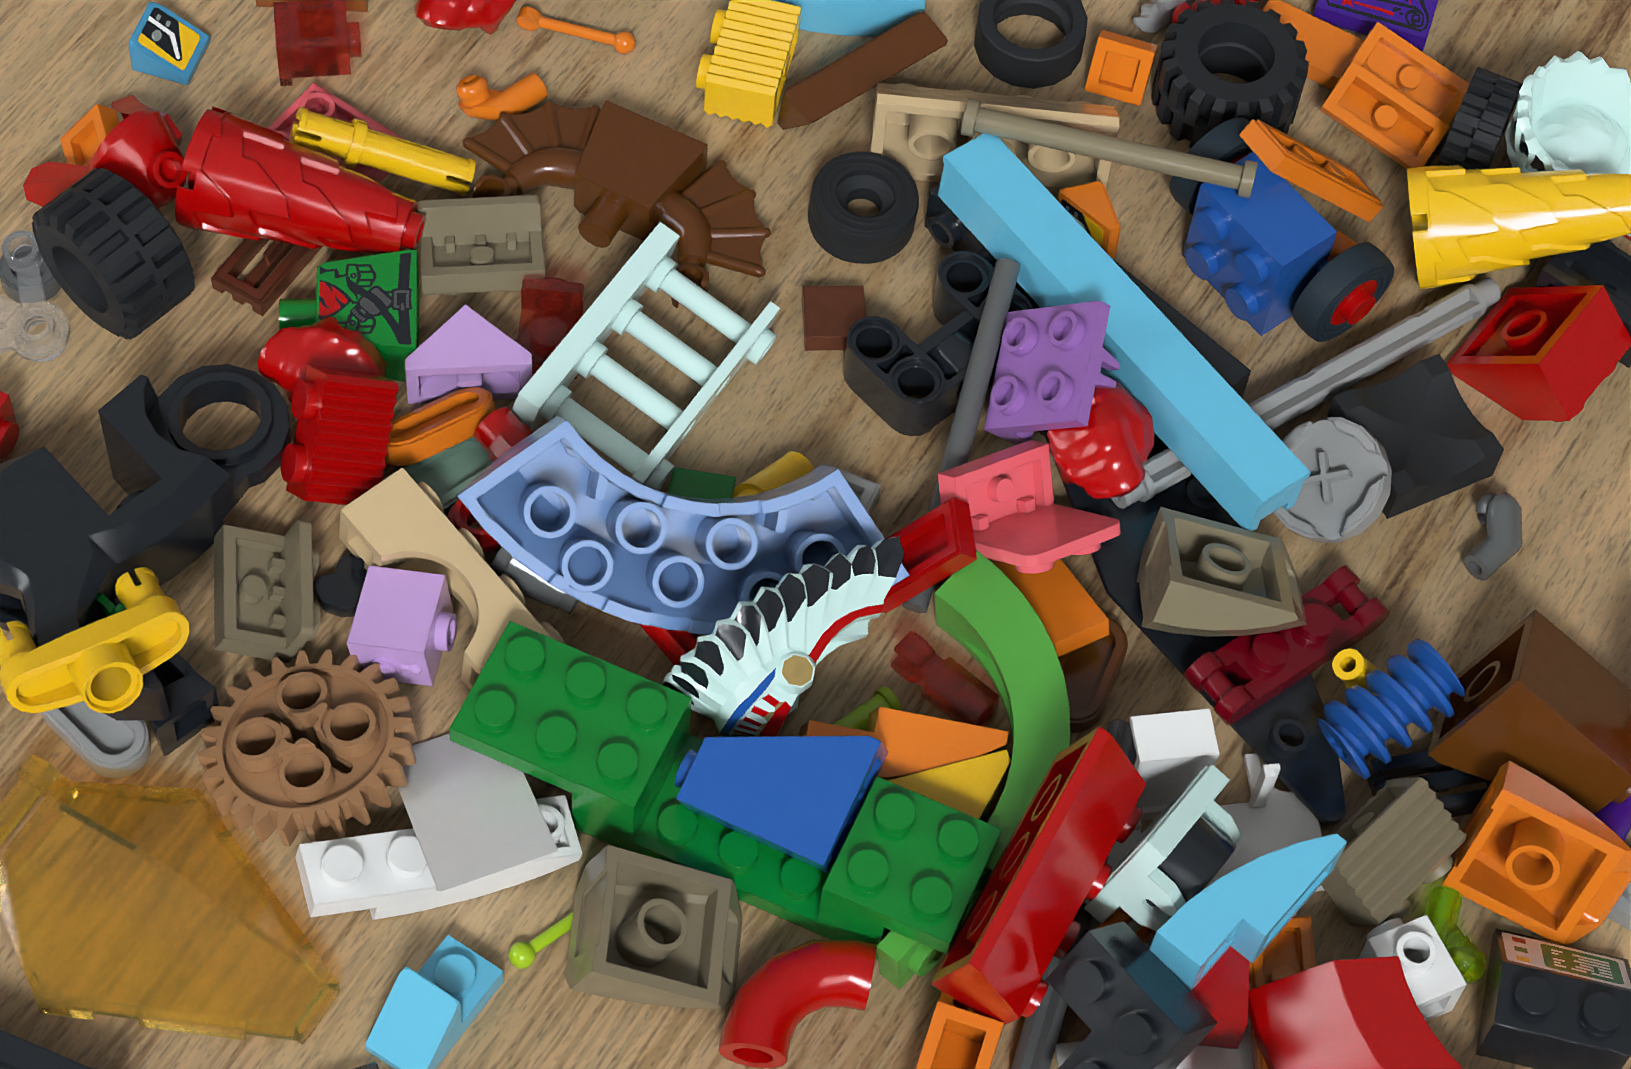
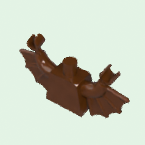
[463,100,771,308]

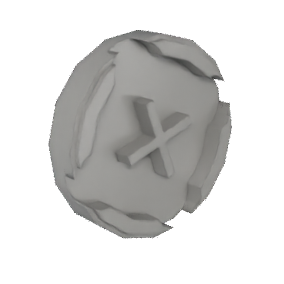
[1273,417,1392,543]

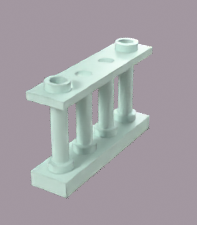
[512,222,780,491]

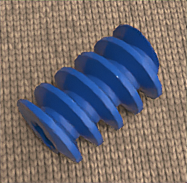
[1317,639,1465,780]

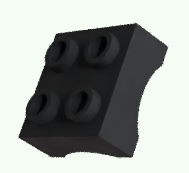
[1325,354,1504,519]

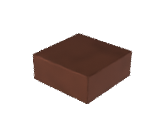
[802,286,866,351]

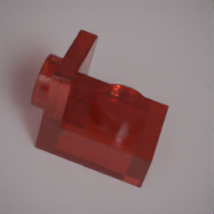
[517,277,584,379]

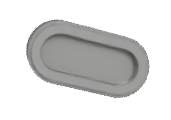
[42,701,151,779]

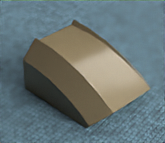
[1136,507,1307,636]
[563,845,742,1009]

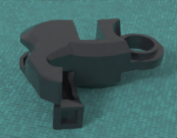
[0,364,291,756]

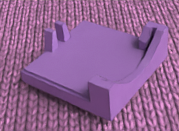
[984,300,1120,444]

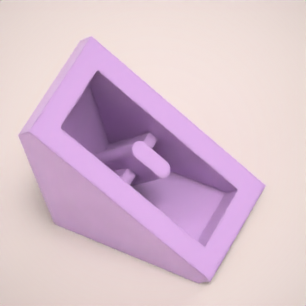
[405,304,532,404]

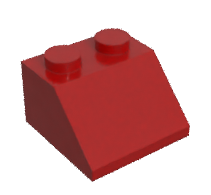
[1446,285,1631,422]

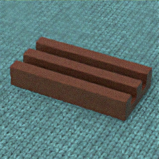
[211,238,323,316]

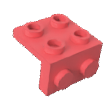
[938,440,1121,573]

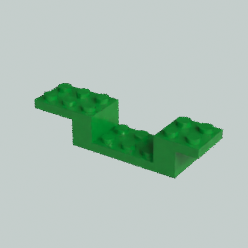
[449,621,1002,960]

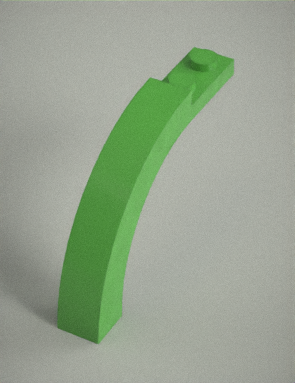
[877,550,1071,989]

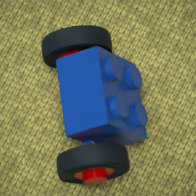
[1169,117,1394,342]

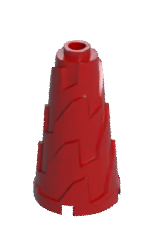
[175,106,426,254]

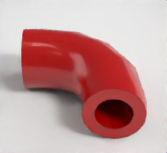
[719,939,877,1068]

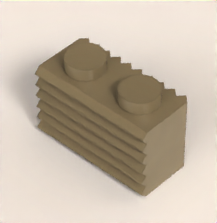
[1321,777,1466,926]

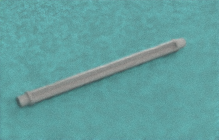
[1111,278,1501,509]

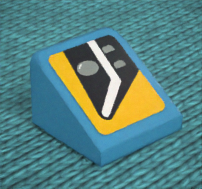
[129,1,210,85]

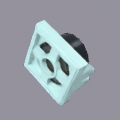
[1084,764,1242,931]

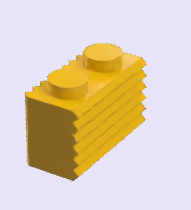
[696,0,802,128]

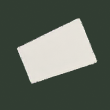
[398,733,558,892]

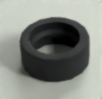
[974,0,1088,89]

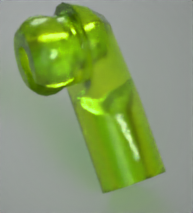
[1424,886,1486,983]

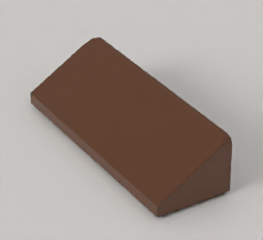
[777,11,948,130]

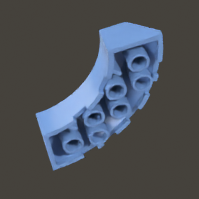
[457,416,909,635]

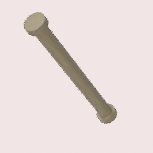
[961,98,1258,199]

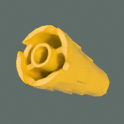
[1407,165,1631,289]

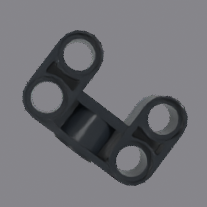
[843,251,1034,436]

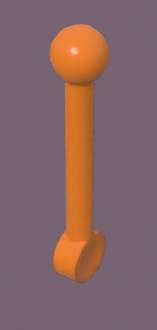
[516,7,636,54]

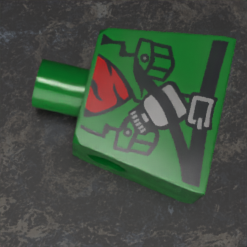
[279,250,419,382]

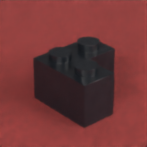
[1045,921,1218,1069]

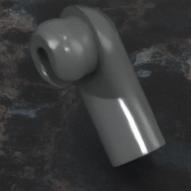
[1464,492,1523,581]

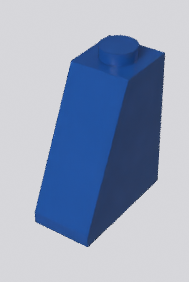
[674,736,888,874]

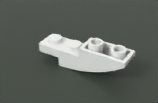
[295,795,582,920]

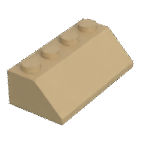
[870,83,1120,194]

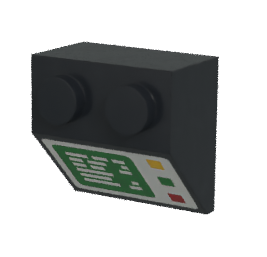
[1475,928,1631,1069]

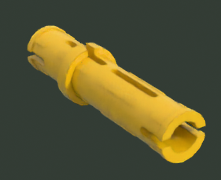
[290,106,476,197]

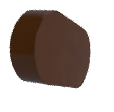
[1058,616,1128,733]

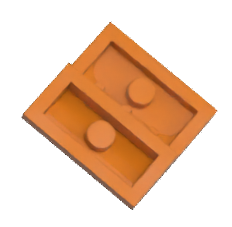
[1319,22,1469,169]

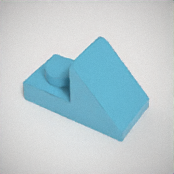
[365,935,504,1069]

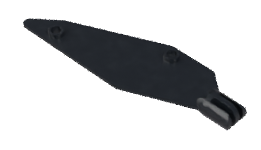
[993,373,1346,825]

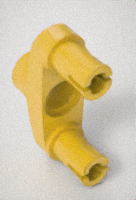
[0,567,190,714]

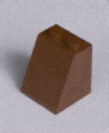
[1428,609,1631,815]

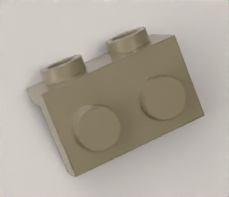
[417,195,546,295]
[214,520,320,663]

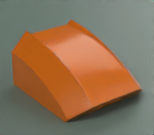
[1442,761,1631,945]

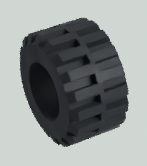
[1152,0,1309,149]
[32,168,195,339]

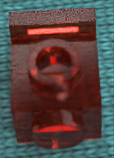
[273,0,362,86]

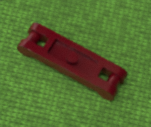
[1183,565,1390,726]

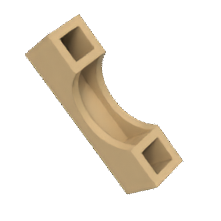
[339,467,565,690]

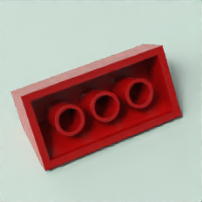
[930,727,1147,1026]

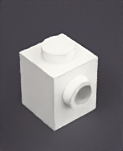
[1358,915,1467,1022]

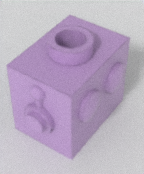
[347,565,457,687]

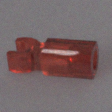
[891,631,1000,726]

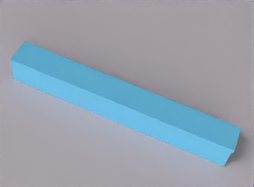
[938,134,1311,531]

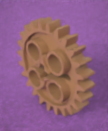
[198,649,418,846]

